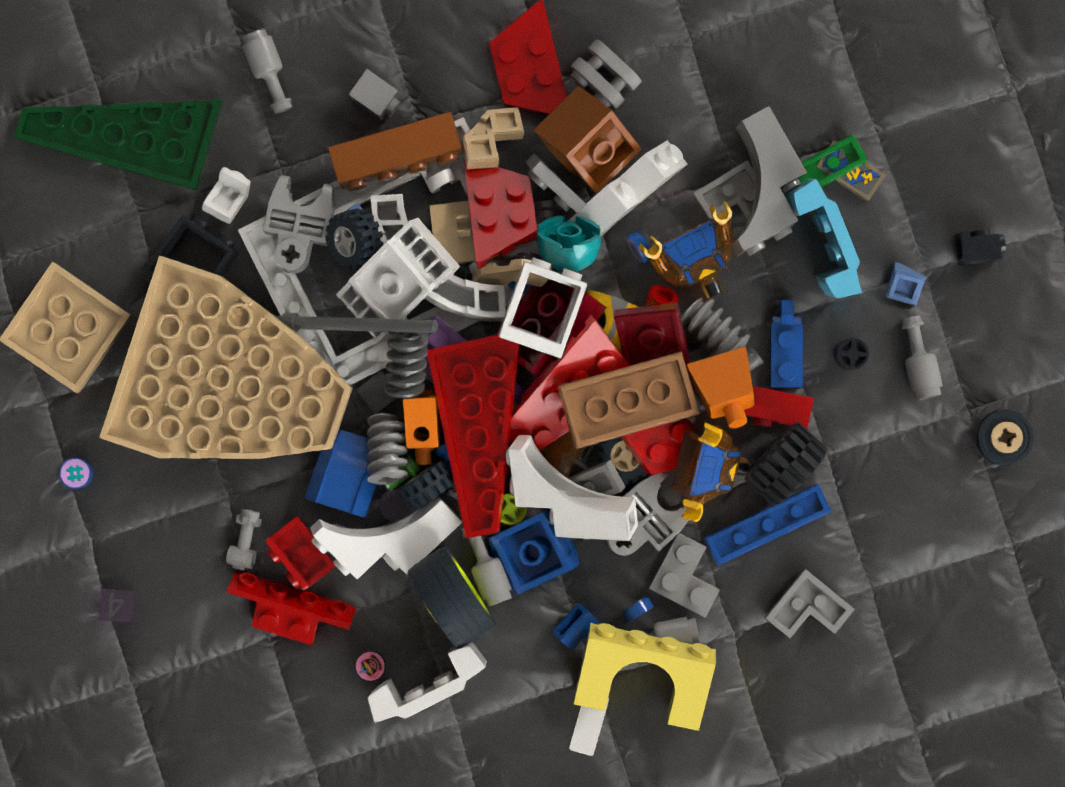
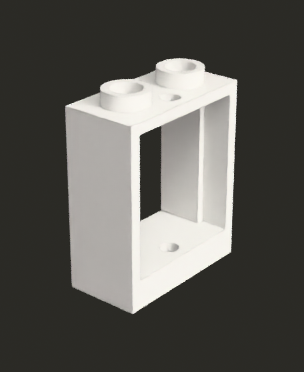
[498,257,587,358]

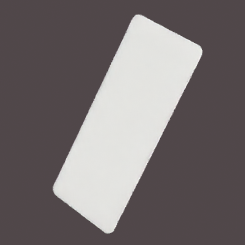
[569,698,609,756]

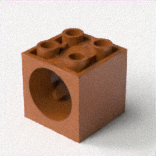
[533,86,642,194]

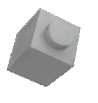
[349,69,400,121]

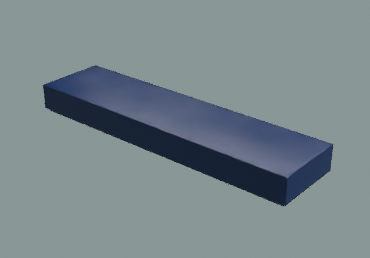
[703,483,832,566]

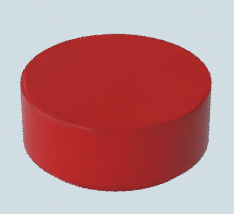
[645,285,679,306]

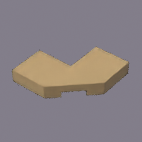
[461,107,524,169]
[472,259,552,289]

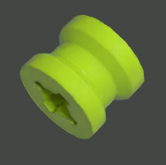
[501,493,527,525]

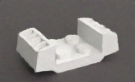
[336,218,461,343]
[368,642,487,723]

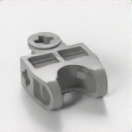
[263,175,334,274]
[607,471,689,556]

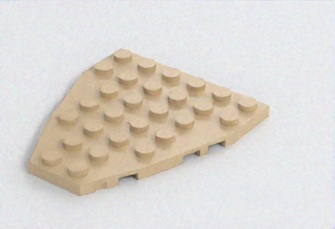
[99,256,352,459]

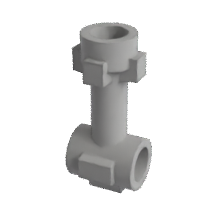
[226,509,262,570]

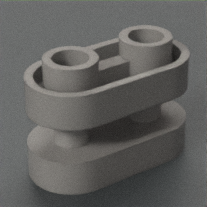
[570,39,642,110]

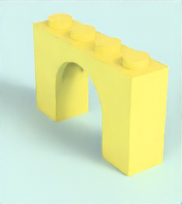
[574,623,716,731]

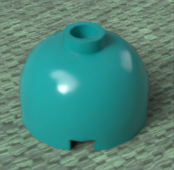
[537,216,601,273]

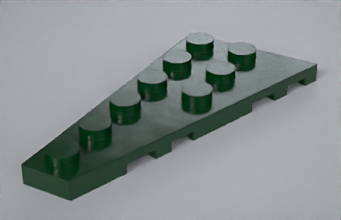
[13,99,223,191]

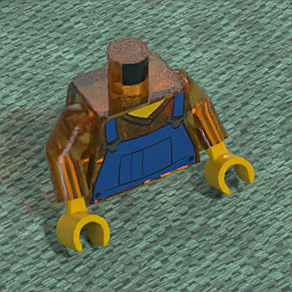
[639,201,734,299]
[671,423,749,522]

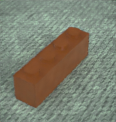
[328,112,463,191]

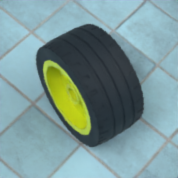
[408,546,496,649]

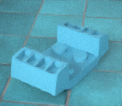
[785,179,862,298]

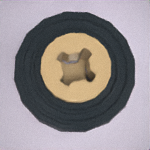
[975,409,1034,466]

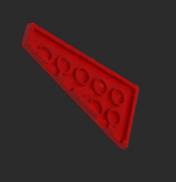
[506,314,630,473]
[427,335,520,539]

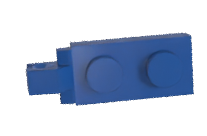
[770,300,803,388]

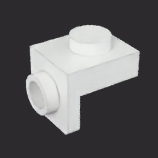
[202,167,251,224]

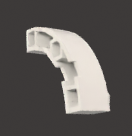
[370,194,506,322]

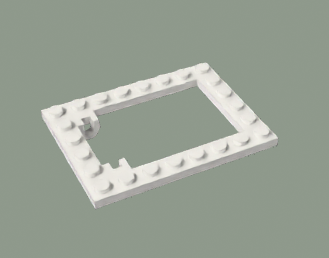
[238,117,524,386]

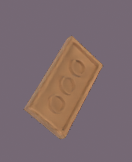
[557,352,700,449]

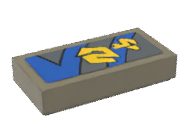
[816,140,886,202]

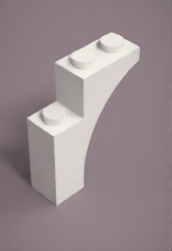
[568,140,687,236]
[506,435,638,541]
[310,495,462,579]

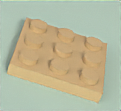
[0,262,133,393]

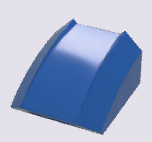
[305,430,377,517]
[489,508,579,595]

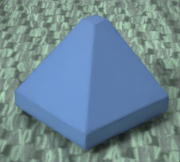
[886,262,926,306]

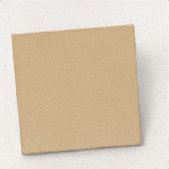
[429,201,500,264]

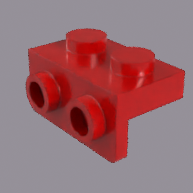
[265,516,336,591]

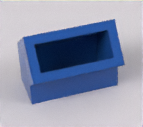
[552,603,599,651]

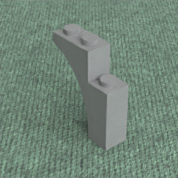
[732,106,807,256]

